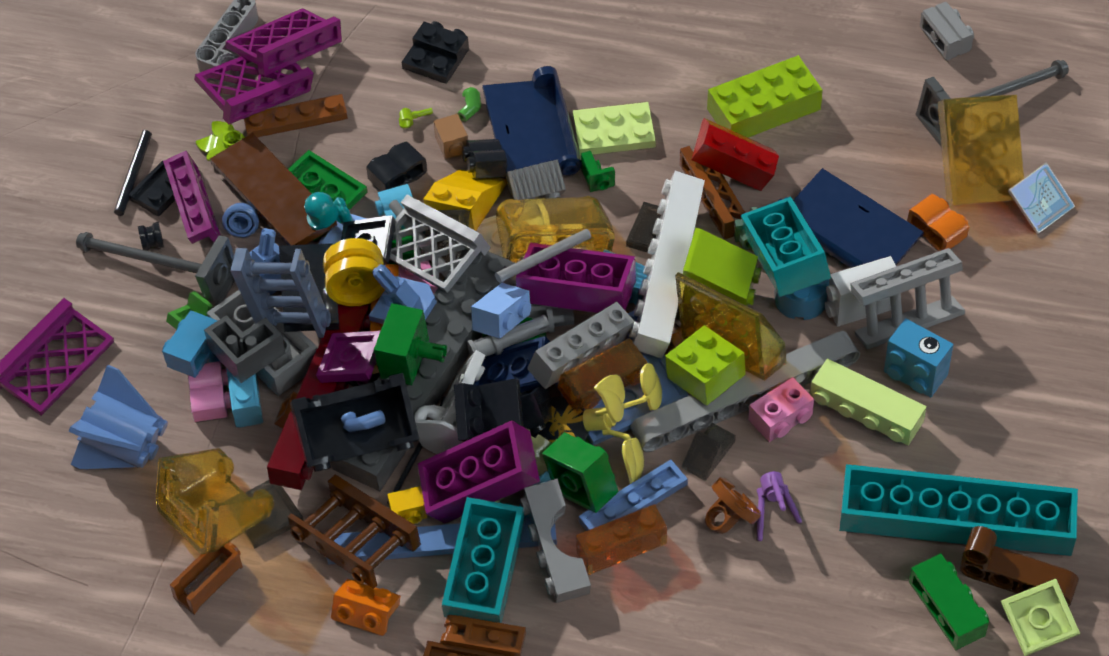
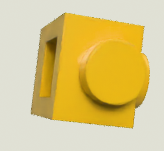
[387,486,427,524]

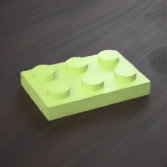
[573,102,656,156]

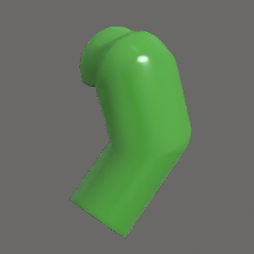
[457,87,481,122]

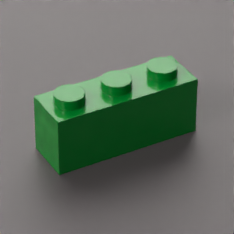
[909,554,989,651]

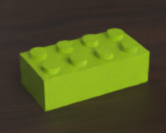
[707,55,823,138]

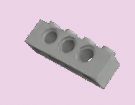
[528,302,635,389]

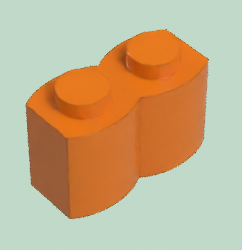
[907,194,970,251]

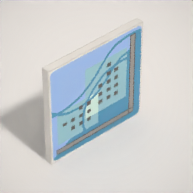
[1008,163,1075,234]

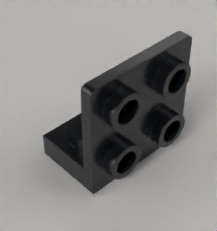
[454,379,524,442]

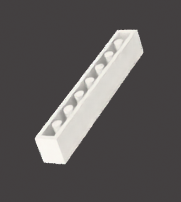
[629,171,705,358]

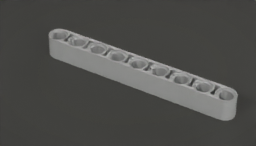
[630,331,860,452]

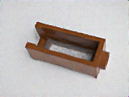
[170,537,243,615]

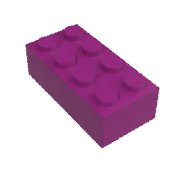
[516,243,636,313]
[417,420,540,524]

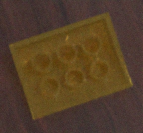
[938,95,1024,206]
[675,272,787,381]

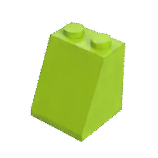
[682,228,762,315]

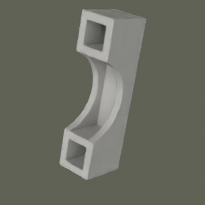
[520,479,591,603]

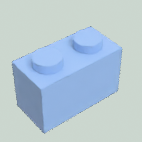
[471,283,531,339]

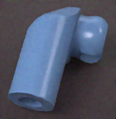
[341,410,385,432]

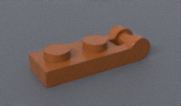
[440,615,526,656]

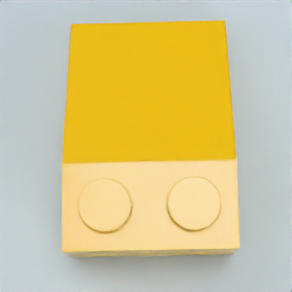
[423,169,507,231]

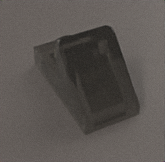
[682,423,736,481]

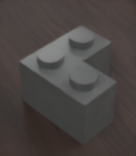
[204,315,286,383]

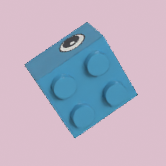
[884,318,954,398]

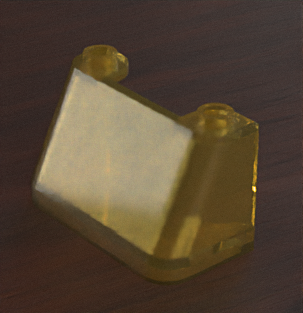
[496,196,615,263]
[156,448,274,554]

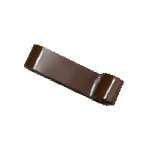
[960,526,1079,607]

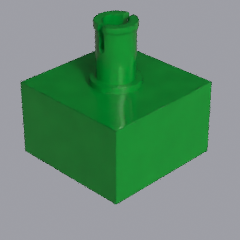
[374,303,447,386]

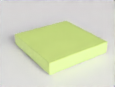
[1001,579,1080,656]

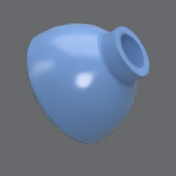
[222,203,259,237]

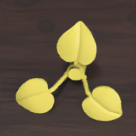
[583,363,662,484]

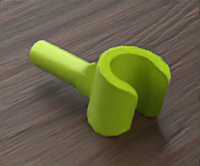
[399,108,433,128]

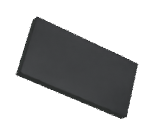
[279,243,339,332]

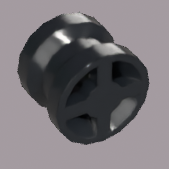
[138,222,164,251]

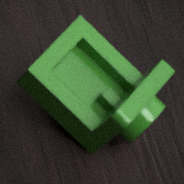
[166,291,212,330]

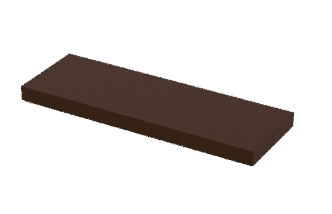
[210,133,337,245]

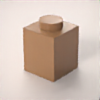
[433,113,468,159]

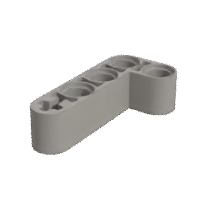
[195,0,258,86]

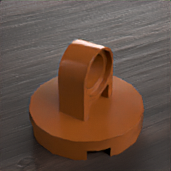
[705,477,761,534]

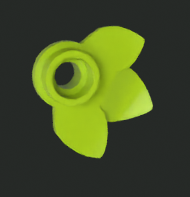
[196,121,245,161]

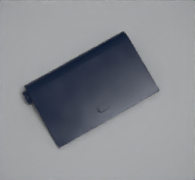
[482,66,582,179]
[778,168,924,268]

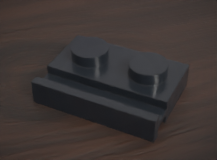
[129,161,175,217]

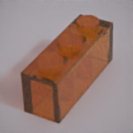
[558,338,648,413]
[576,504,667,575]

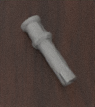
[466,315,550,357]

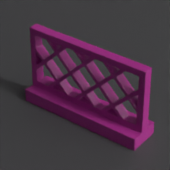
[225,8,342,76]
[194,53,314,125]
[0,298,114,416]

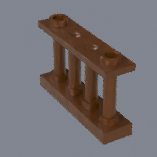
[287,474,421,589]

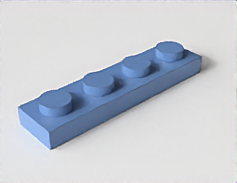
[579,460,688,542]

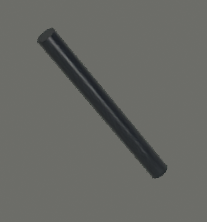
[114,130,152,216]

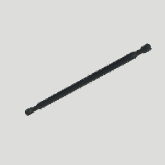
[387,397,446,505]

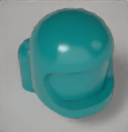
[304,192,353,230]

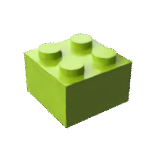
[665,325,746,406]

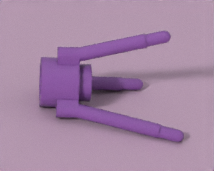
[757,471,802,541]

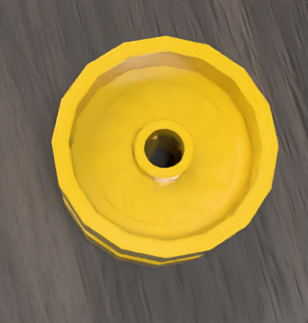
[323,238,385,306]

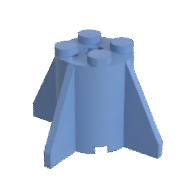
[68,365,168,469]

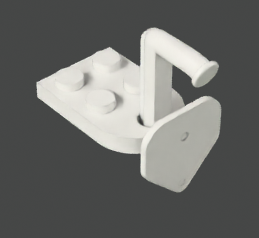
[414,350,486,454]

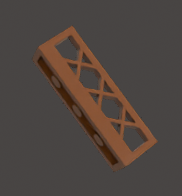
[680,146,745,240]

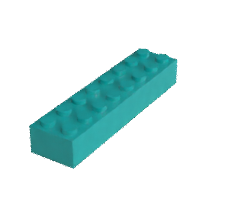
[839,464,1078,556]

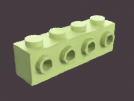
[810,358,927,446]

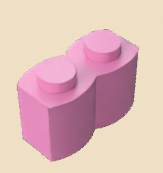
[188,361,232,422]

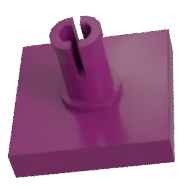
[316,331,381,384]

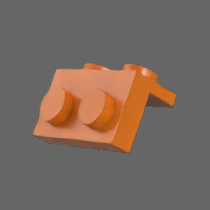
[331,579,401,636]

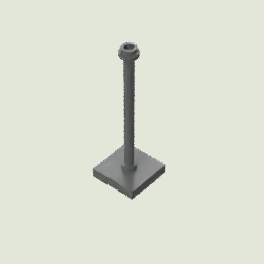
[916,60,1069,149]
[76,232,235,308]

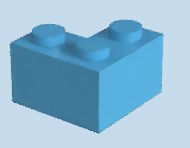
[162,310,221,378]

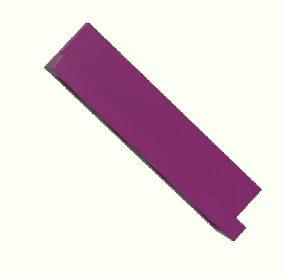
[163,150,221,244]

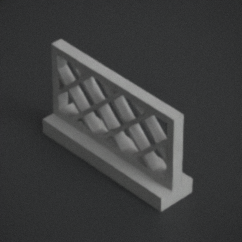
[389,195,491,293]

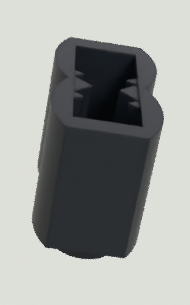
[462,139,507,179]
[366,141,427,191]

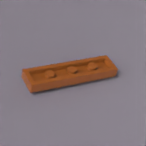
[244,94,348,138]

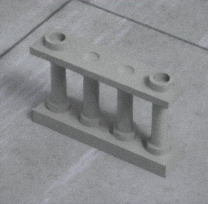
[850,248,965,349]

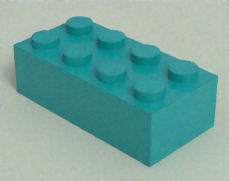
[741,197,831,297]
[442,497,525,623]

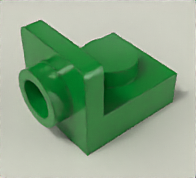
[581,151,615,192]

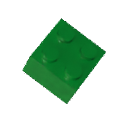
[542,432,619,513]

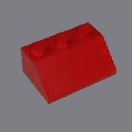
[691,118,779,191]

